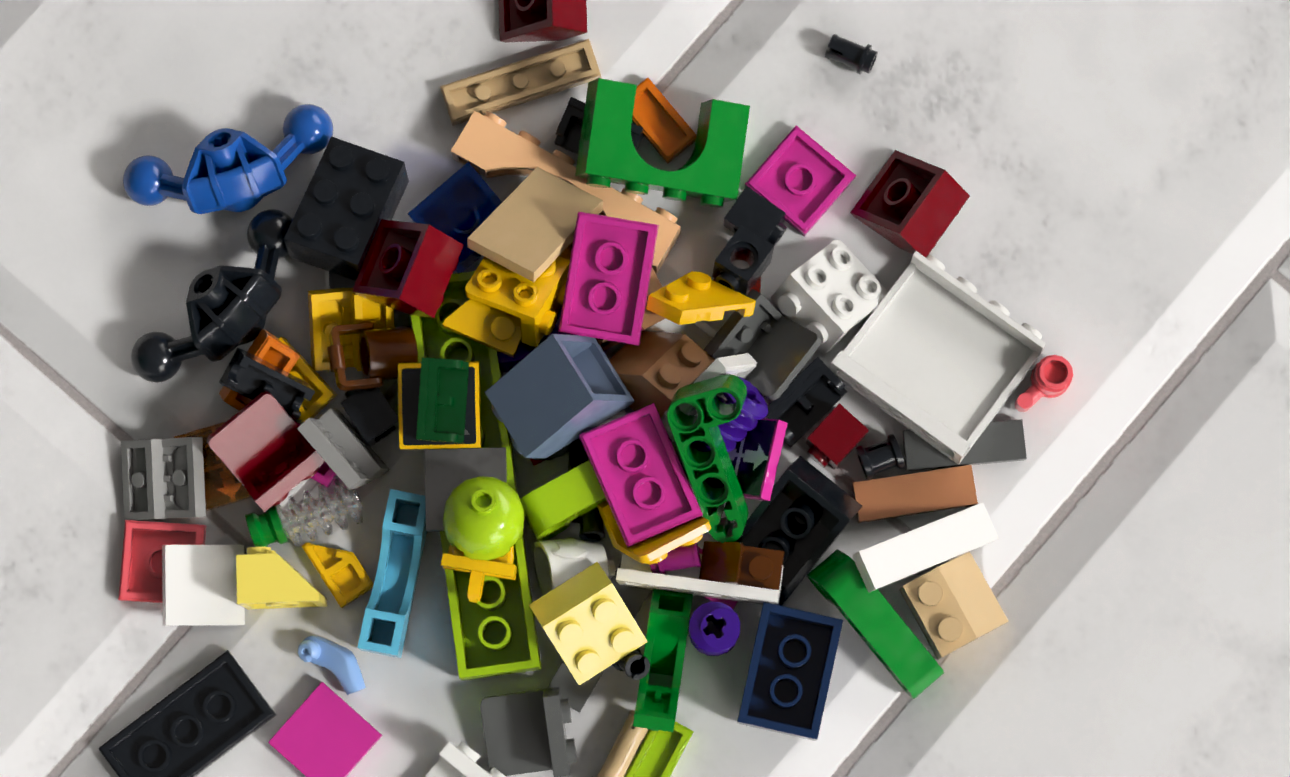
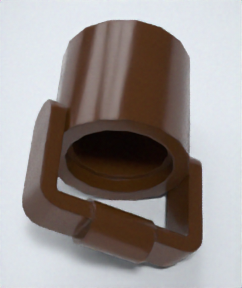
[327,323,418,391]

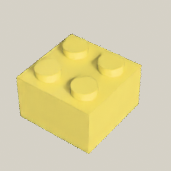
[529,562,648,685]

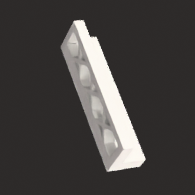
[616,553,784,605]

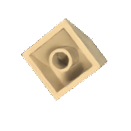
[899,552,1009,660]

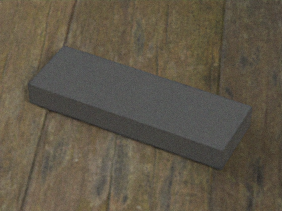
[902,419,1027,471]

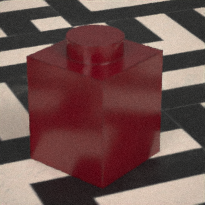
[805,403,869,470]

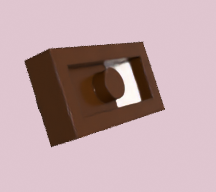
[699,541,784,590]

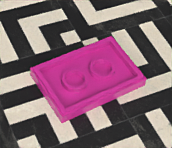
[558,212,659,345]
[579,403,703,548]

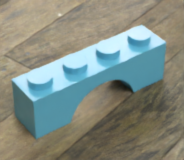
[357,489,427,658]

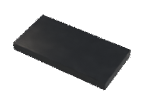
[98,650,277,777]

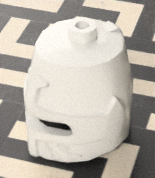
[532,537,615,596]

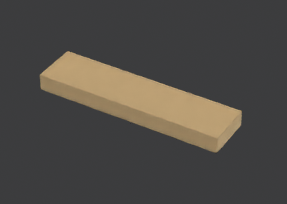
[440,39,601,126]

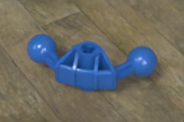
[123,104,333,214]

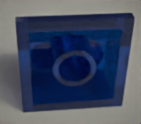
[407,162,502,273]

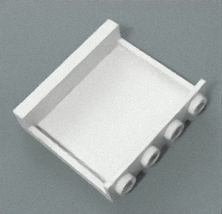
[830,251,1046,465]

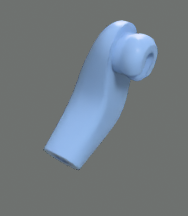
[298,635,366,695]

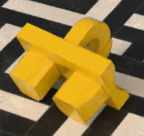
[441,544,517,603]

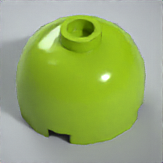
[443,476,524,561]

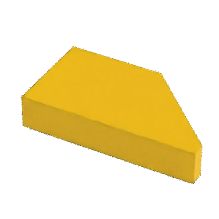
[302,543,374,608]

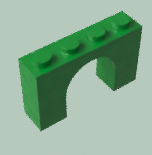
[575,78,750,208]

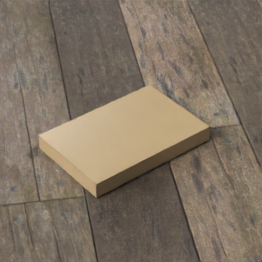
[467,167,603,282]

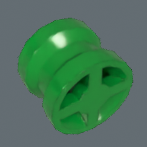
[245,505,289,547]

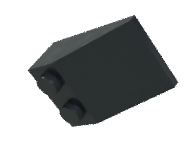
[734,456,862,606]

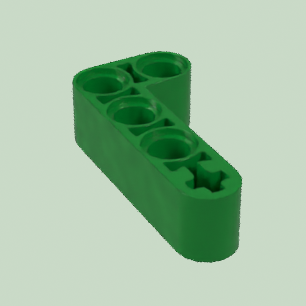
[667,374,749,543]
[807,549,944,699]

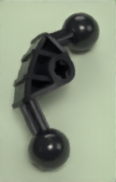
[131,209,293,383]

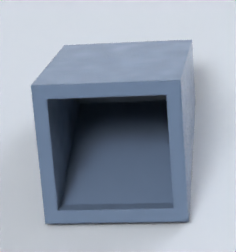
[485,334,635,458]

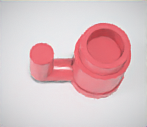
[1014,355,1073,412]

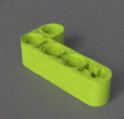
[520,460,606,541]

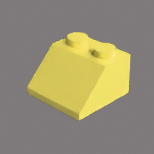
[236,547,327,610]

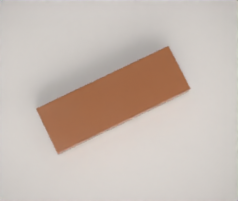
[852,465,978,523]

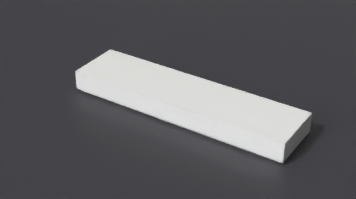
[852,502,999,593]

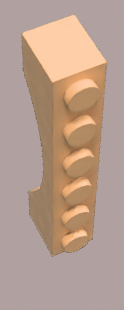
[451,110,681,274]

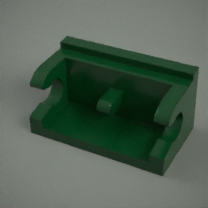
[416,357,469,444]

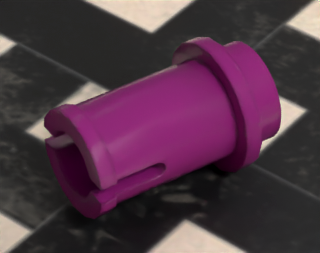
[650,543,701,575]

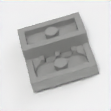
[297,408,389,489]
[121,437,206,521]

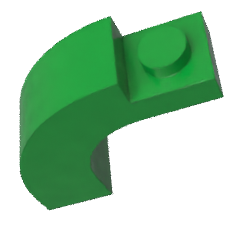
[633,589,693,732]

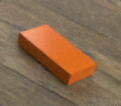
[632,78,697,164]

